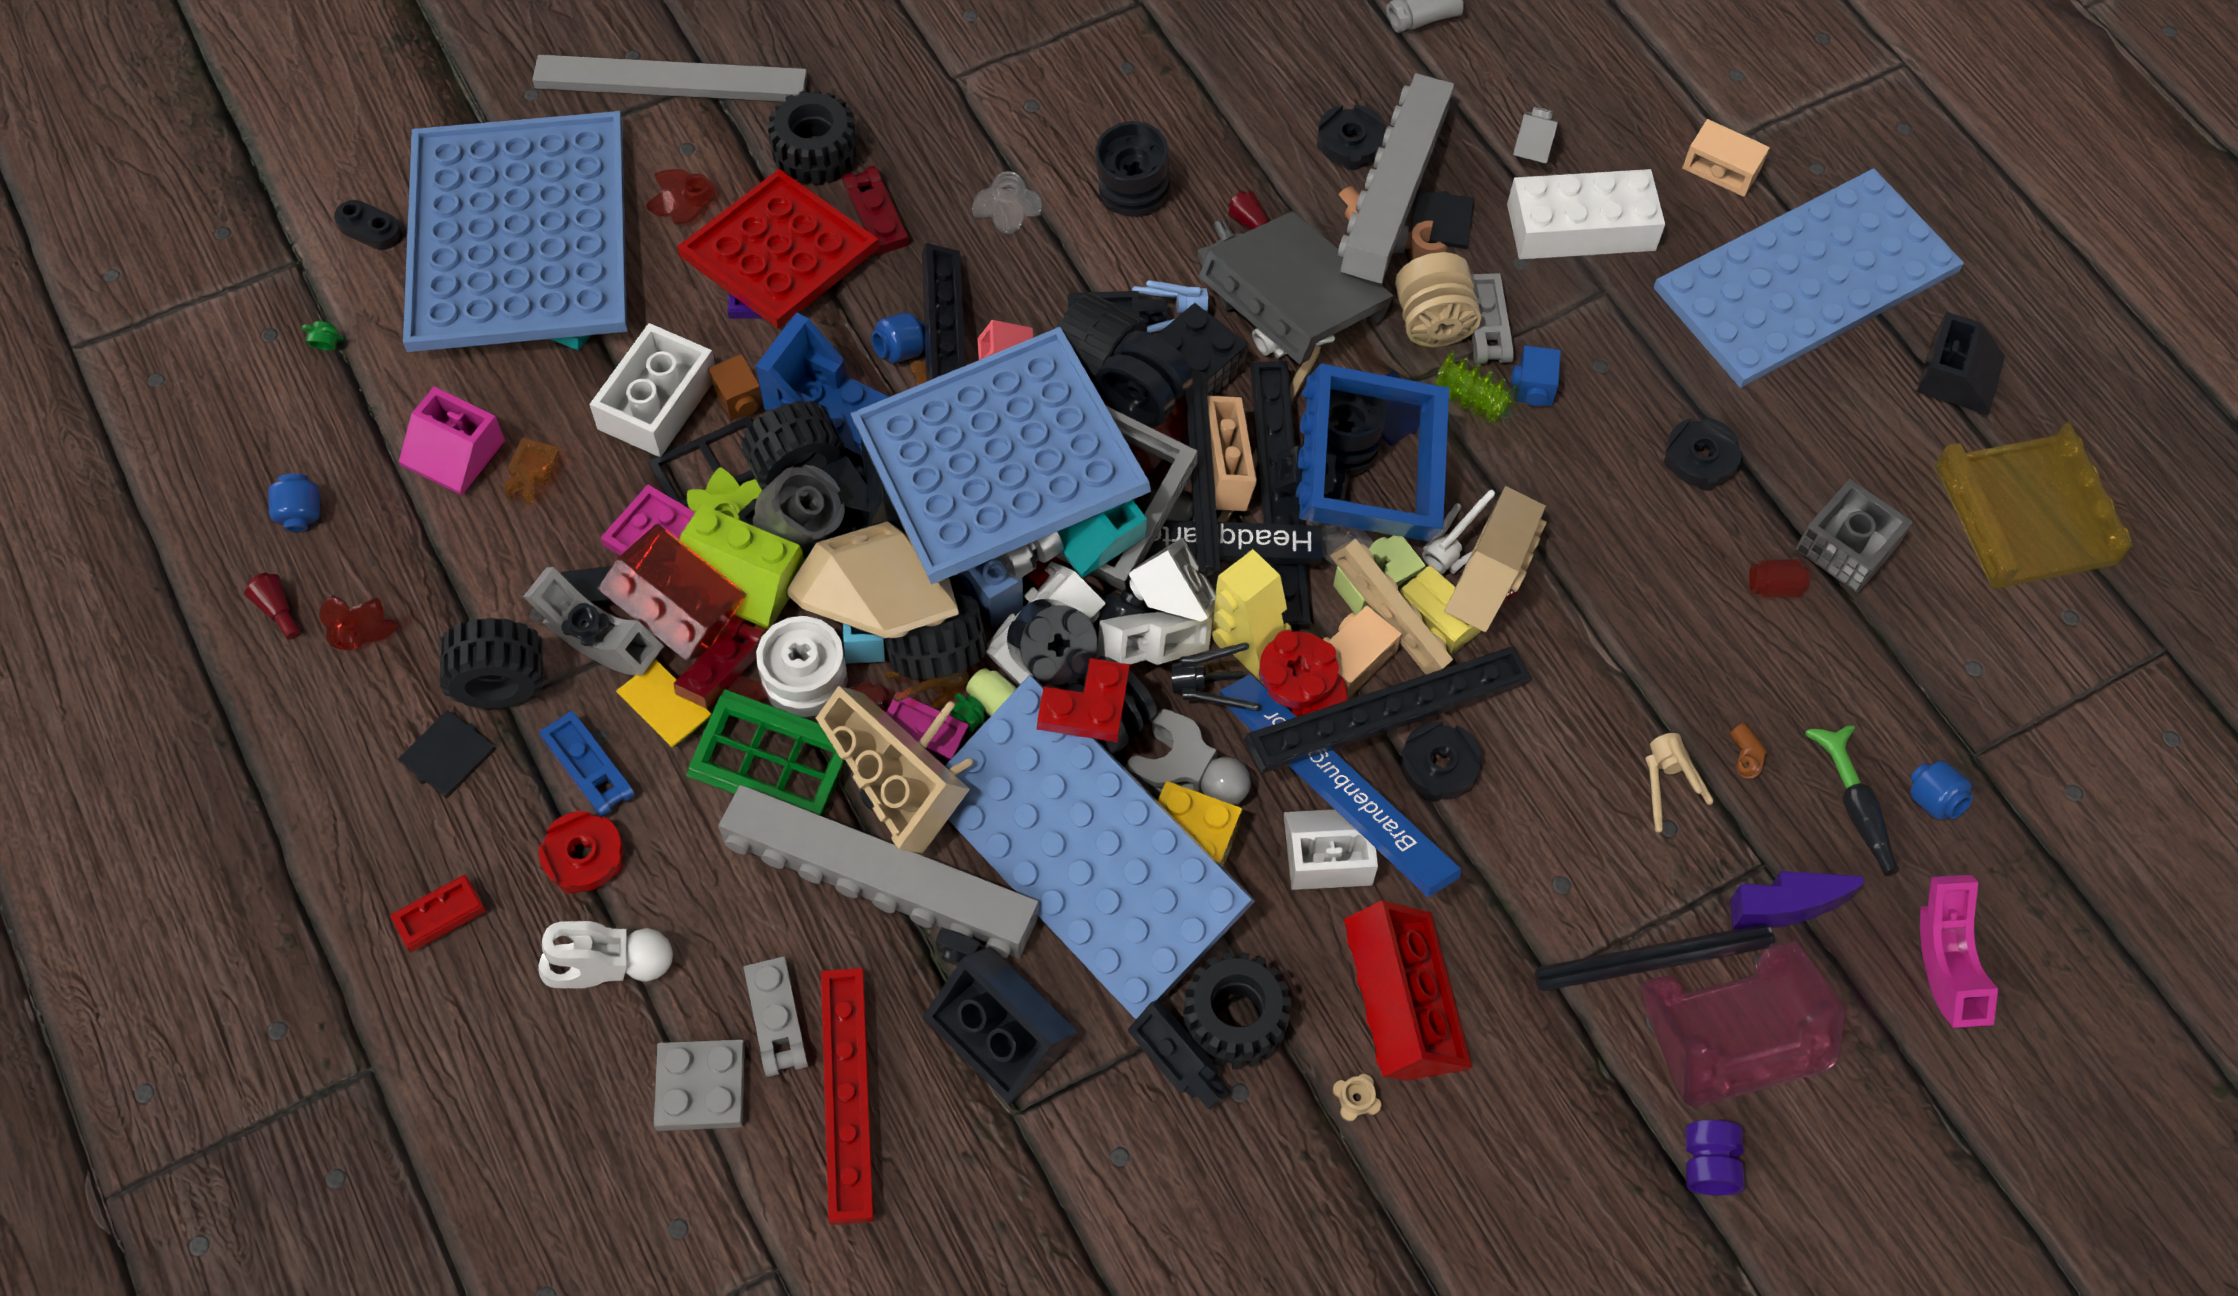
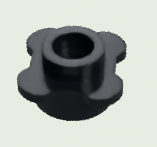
[561,603,609,646]

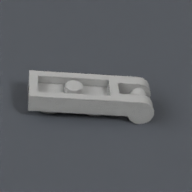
[1471,273,1513,364]
[743,956,808,1078]

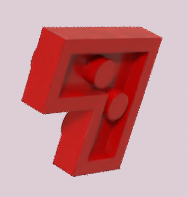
[1036,658,1130,742]

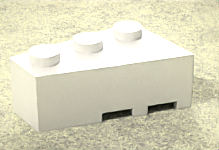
[985,561,1105,685]

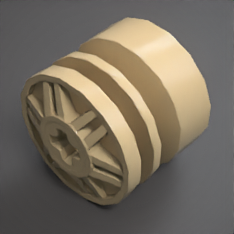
[1395,252,1481,347]

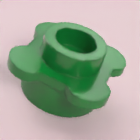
[301,321,344,351]
[950,693,986,732]

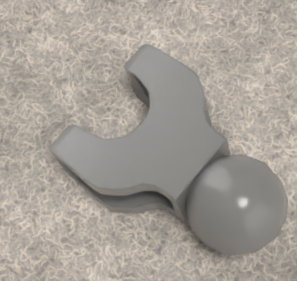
[1124,709,1251,805]

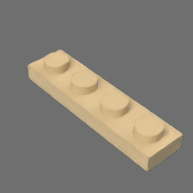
[1329,538,1453,675]

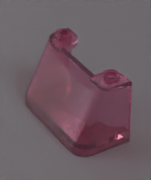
[1641,941,1846,1107]

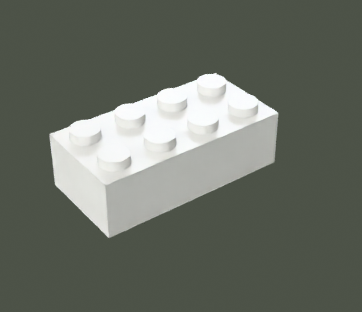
[1507,169,1665,259]

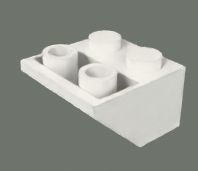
[1284,810,1378,890]

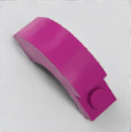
[1920,875,1998,1028]

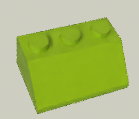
[670,504,805,629]

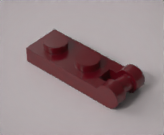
[842,165,909,256]
[673,616,769,709]

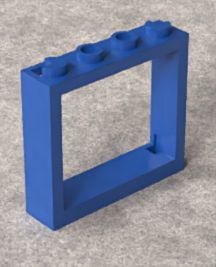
[1296,364,1449,541]

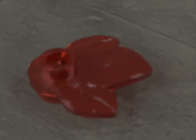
[646,169,715,224]
[319,595,398,650]

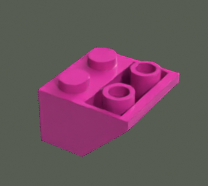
[399,386,505,496]

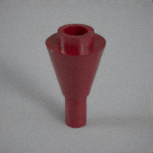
[1228,191,1270,230]
[244,572,301,640]

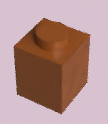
[708,354,764,421]

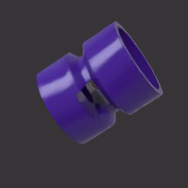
[1685,1120,1745,1196]

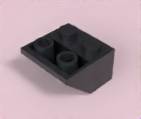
[1917,312,2005,415]

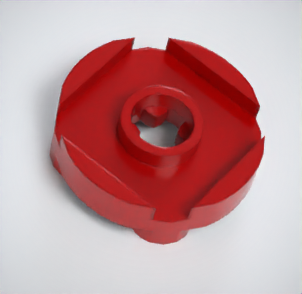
[1259,630,1339,709]
[538,811,623,894]

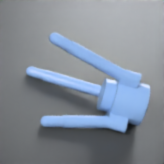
[1132,280,1208,333]

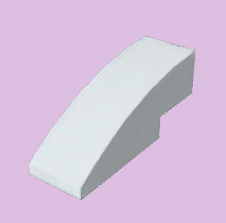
[1096,612,1213,665]

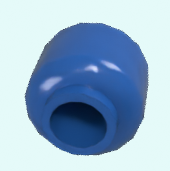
[871,312,925,364]
[268,474,321,532]
[1910,761,1973,820]

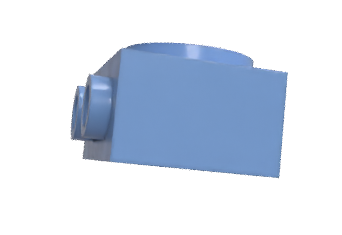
[952,557,1023,629]

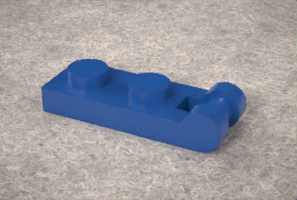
[539,710,635,818]

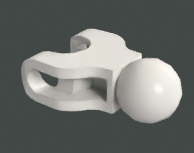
[538,921,673,988]

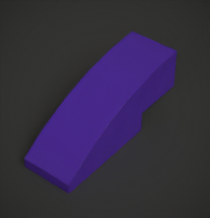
[1731,871,1864,929]

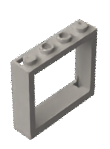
[1055,406,1197,591]

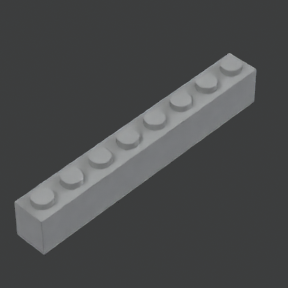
[1337,73,1454,284]
[718,785,1039,959]

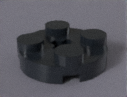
[1316,105,1385,171]
[1664,418,1742,491]
[1400,721,1481,802]

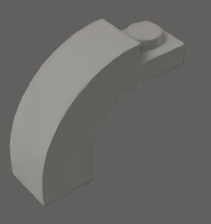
[523,567,664,676]

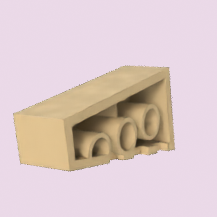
[1444,486,1547,632]
[816,686,970,854]

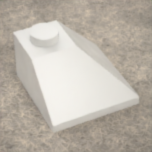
[1128,537,1216,622]

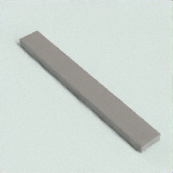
[532,55,807,102]

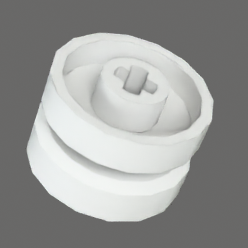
[756,616,848,717]

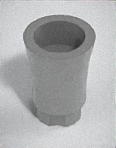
[1386,0,1463,33]

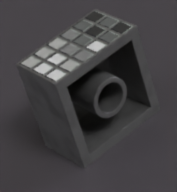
[1795,479,1913,593]

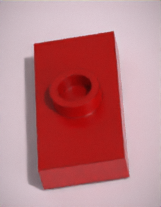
[390,874,486,953]

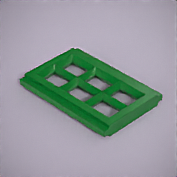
[686,689,846,817]

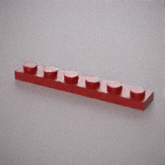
[821,968,874,1225]

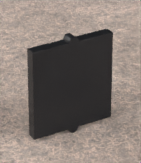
[1411,190,1474,249]
[398,710,496,799]

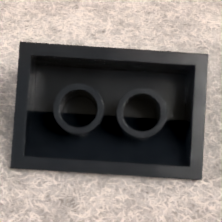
[922,947,1078,1104]

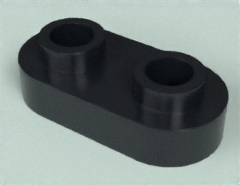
[334,200,402,250]

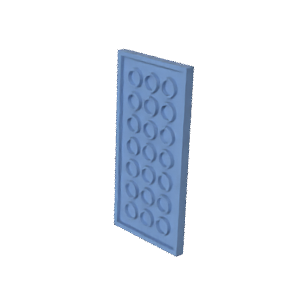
[1653,168,1964,388]
[945,675,1256,1019]

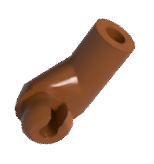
[1729,723,1766,779]

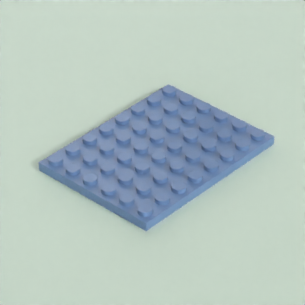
[403,111,627,352]

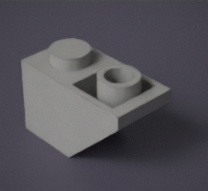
[1513,107,1559,163]

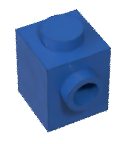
[1510,345,1561,406]

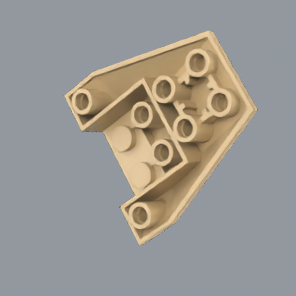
[787,521,959,638]

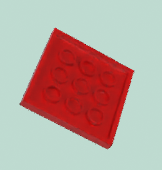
[677,169,879,329]

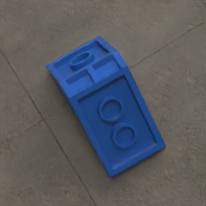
[756,312,889,464]

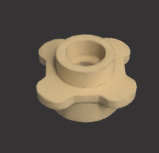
[1333,1074,1381,1121]

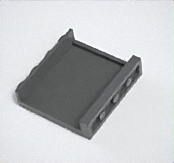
[1199,211,1394,364]

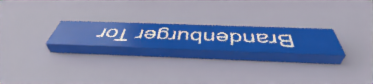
[1220,674,1461,898]

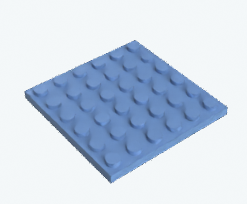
[850,327,1151,585]

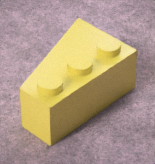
[1211,549,1292,684]

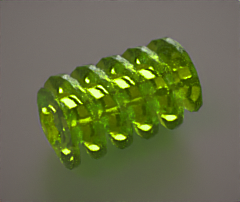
[1436,350,1517,423]

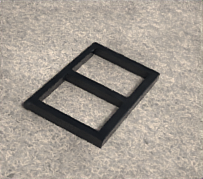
[648,416,755,508]

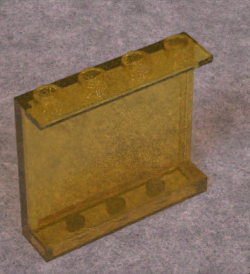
[1935,422,2133,590]

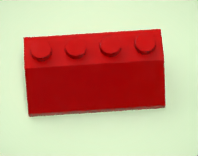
[1344,900,1472,1081]

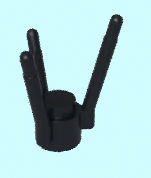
[1172,642,1261,711]

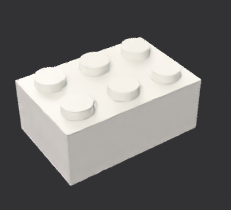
[589,323,715,457]

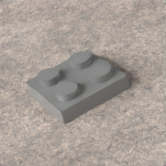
[654,1040,745,1131]

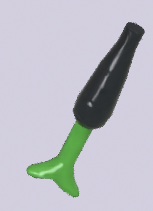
[1805,725,1899,876]

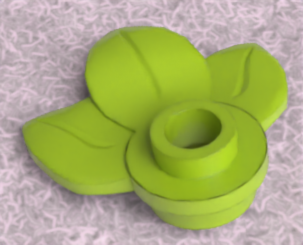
[687,468,762,521]

